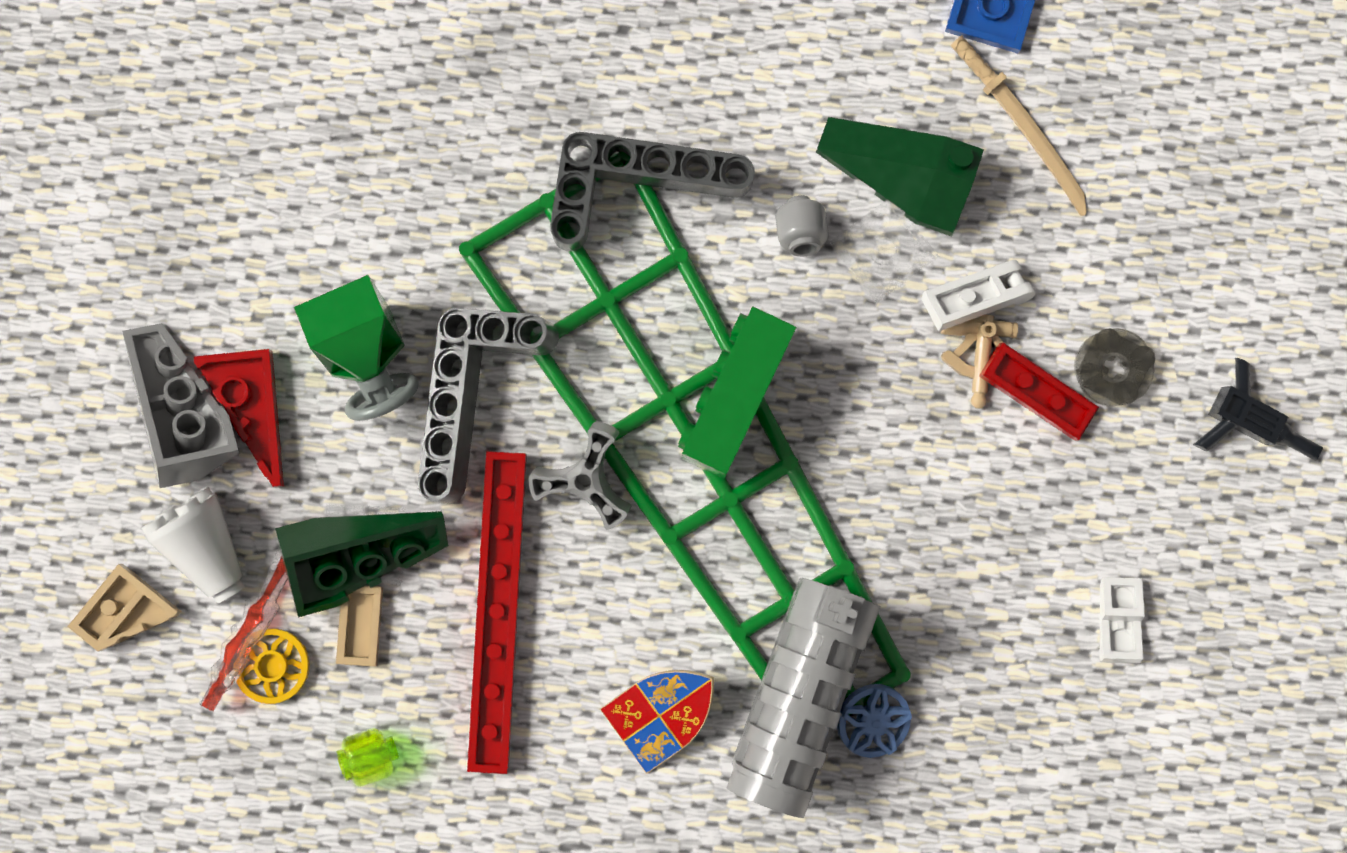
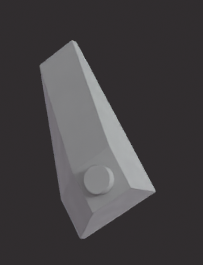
[122,323,239,488]

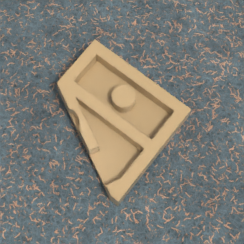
[67,564,182,652]

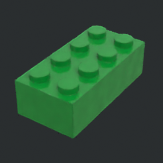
[678,306,797,479]

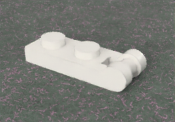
[921,260,1036,331]

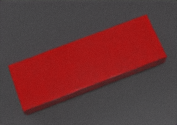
[979,343,1099,441]

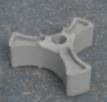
[529,421,632,530]

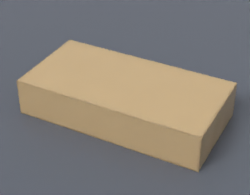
[336,585,383,666]

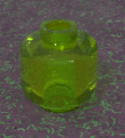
[336,728,399,787]

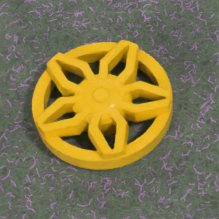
[233,628,310,704]

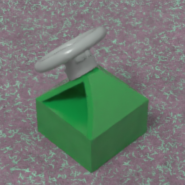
[294,275,419,421]

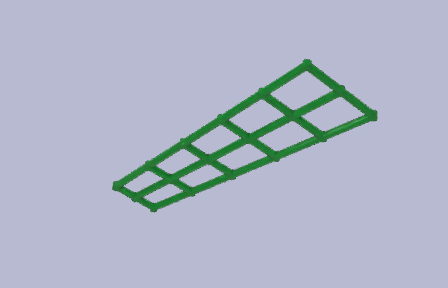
[459,152,911,716]

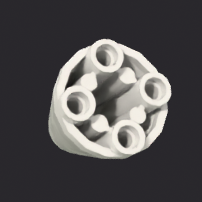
[141,487,245,603]

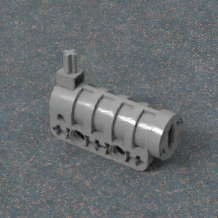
[726,578,881,818]

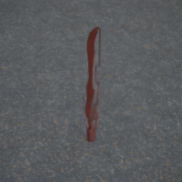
[199,517,321,712]

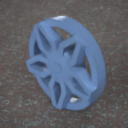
[837,684,912,758]

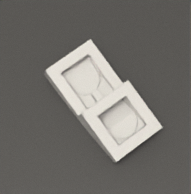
[1100,577,1145,664]

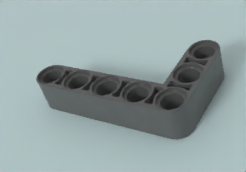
[550,132,755,251]
[418,308,559,504]

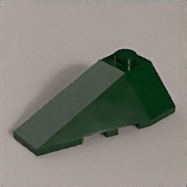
[816,117,984,237]
[275,511,449,618]

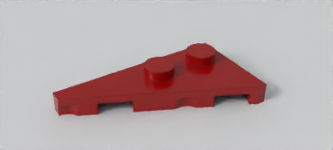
[193,349,284,488]

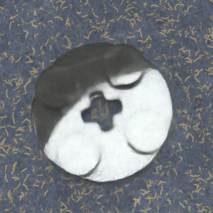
[1074,328,1155,407]

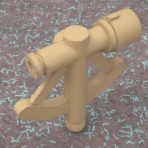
[941,314,1018,409]

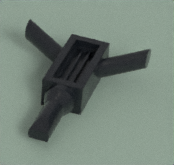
[1193,358,1323,461]

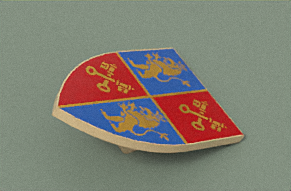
[600,670,714,774]

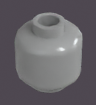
[775,195,829,257]

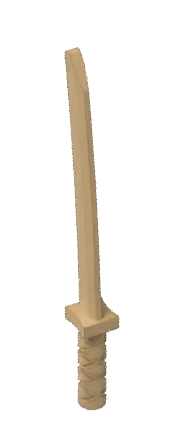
[951,35,1086,216]

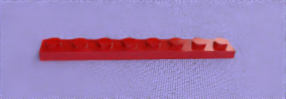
[467,451,527,774]

